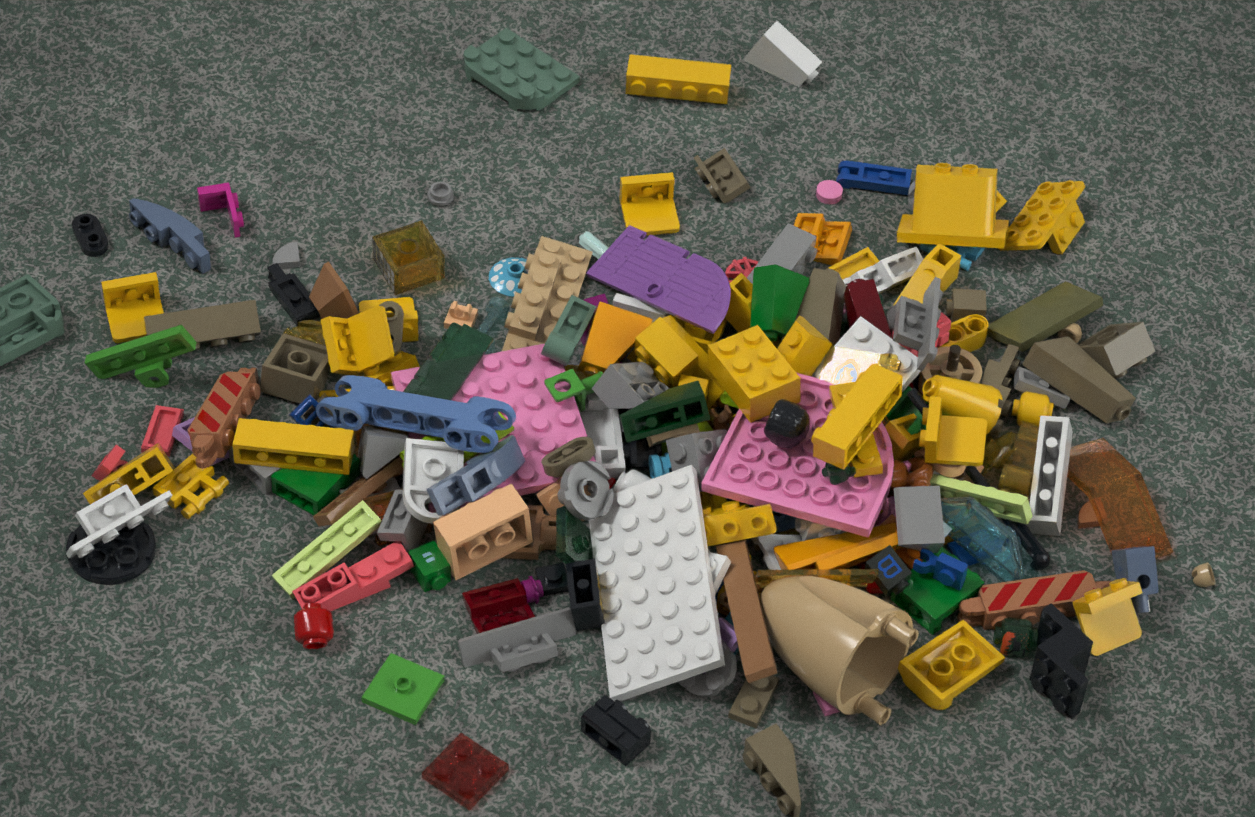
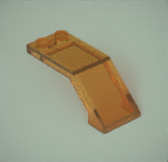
[1067,438,1173,559]

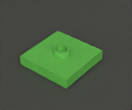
[362,653,444,725]

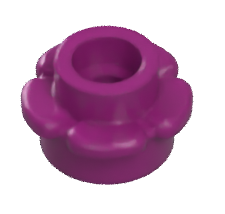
[520,576,544,604]

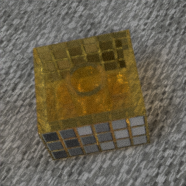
[372,220,445,295]

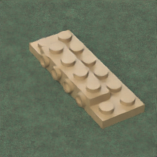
[502,236,593,351]

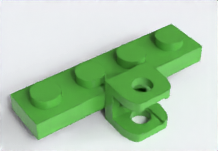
[85,325,197,388]

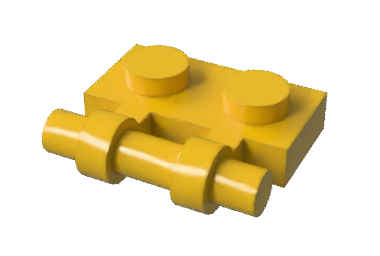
[153,453,229,519]

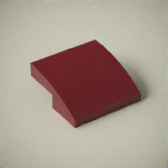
[462,578,535,634]

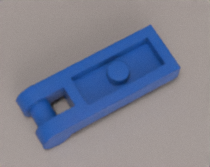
[836,161,912,195]

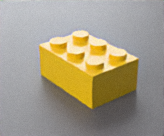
[708,325,801,423]

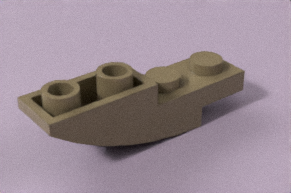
[981,344,1021,443]

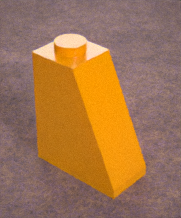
[577,301,653,377]

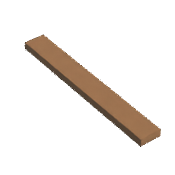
[716,539,777,683]

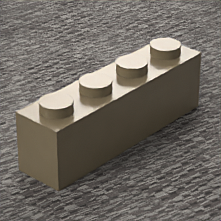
[144,300,261,350]

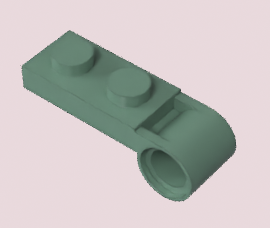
[541,295,597,366]

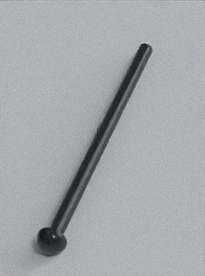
[907,388,1051,570]

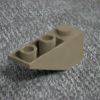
[743,724,801,817]

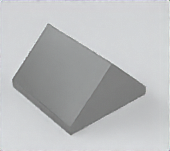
[358,424,408,479]
[894,486,945,553]

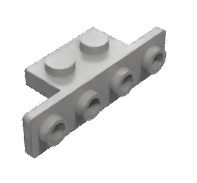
[893,277,943,371]
[458,607,576,672]

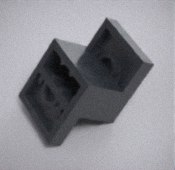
[1029,603,1093,719]

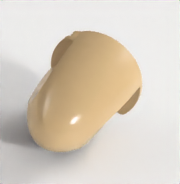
[759,575,919,725]

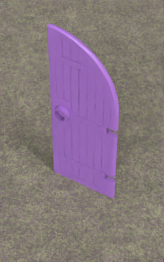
[586,225,731,334]

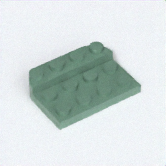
[464,28,580,111]
[0,274,65,366]

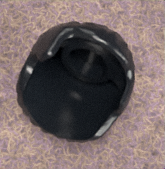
[764,399,810,449]

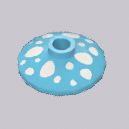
[489,257,529,297]

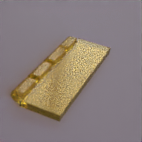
[755,569,878,588]

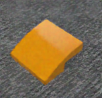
[794,213,853,265]

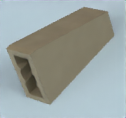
[777,268,846,356]
[1022,336,1136,423]

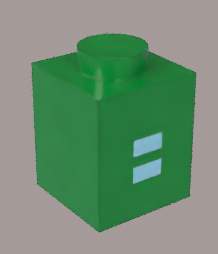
[408,540,451,592]

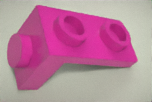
[197,182,244,238]

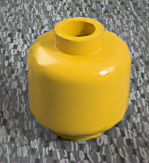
[1012,391,1054,430]

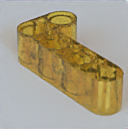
[998,421,1039,497]

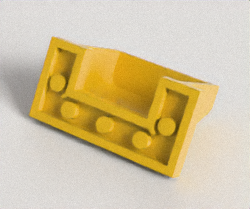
[897,163,1009,249]

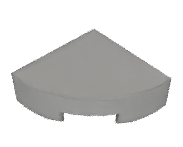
[273,242,300,269]

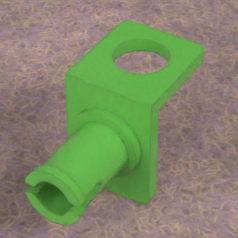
[544,369,603,412]

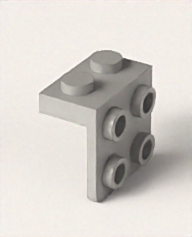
[666,429,728,492]

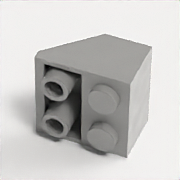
[592,362,670,409]

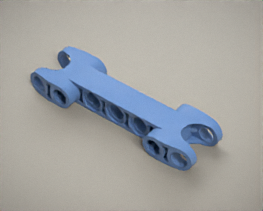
[316,375,516,453]

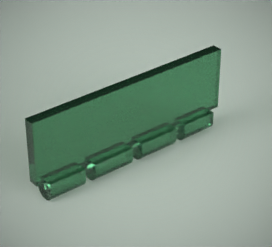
[403,323,494,400]

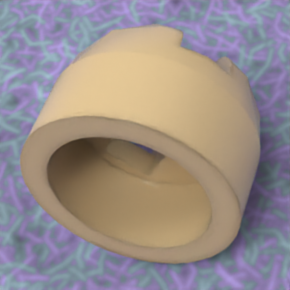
[1058,323,1082,344]
[1192,562,1215,587]

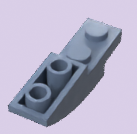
[129,198,211,274]
[426,435,525,516]

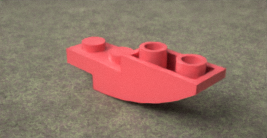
[292,541,415,611]

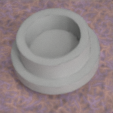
[427,182,454,206]

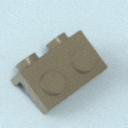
[694,148,751,203]

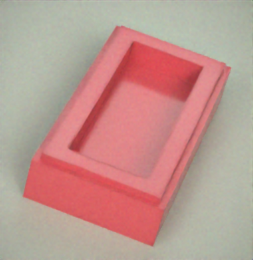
[141,405,184,457]

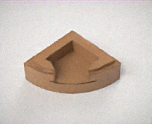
[1077,498,1107,529]

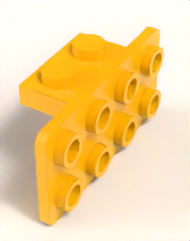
[998,180,1085,254]

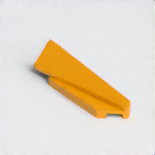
[773,523,904,578]

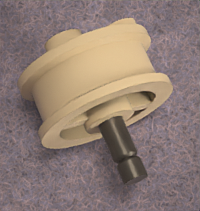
[918,345,982,397]

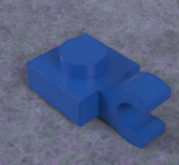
[913,549,968,591]

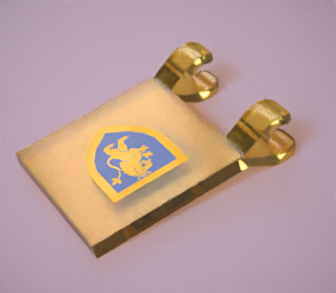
[819,346,902,385]

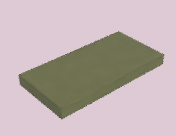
[987,281,1103,352]

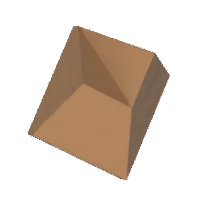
[309,261,359,319]

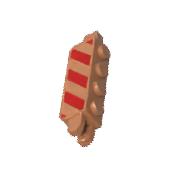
[187,368,261,469]
[957,570,1112,631]

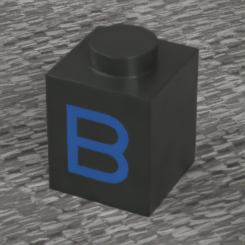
[865,545,912,597]

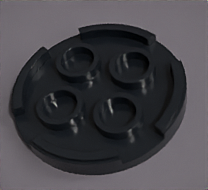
[66,522,156,585]

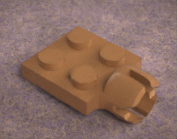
[502,505,568,560]

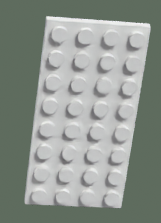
[589,465,725,701]

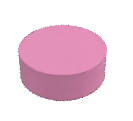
[816,180,843,204]

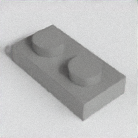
[1014,367,1070,409]

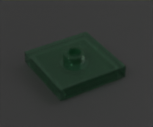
[556,506,593,564]

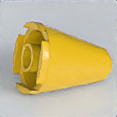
[922,375,1002,435]

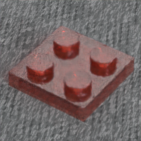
[422,733,509,811]

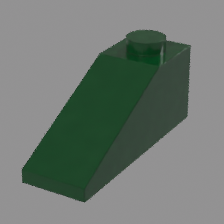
[620,381,710,443]

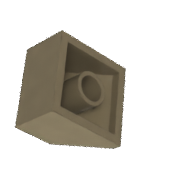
[1078,322,1156,379]
[260,333,330,403]

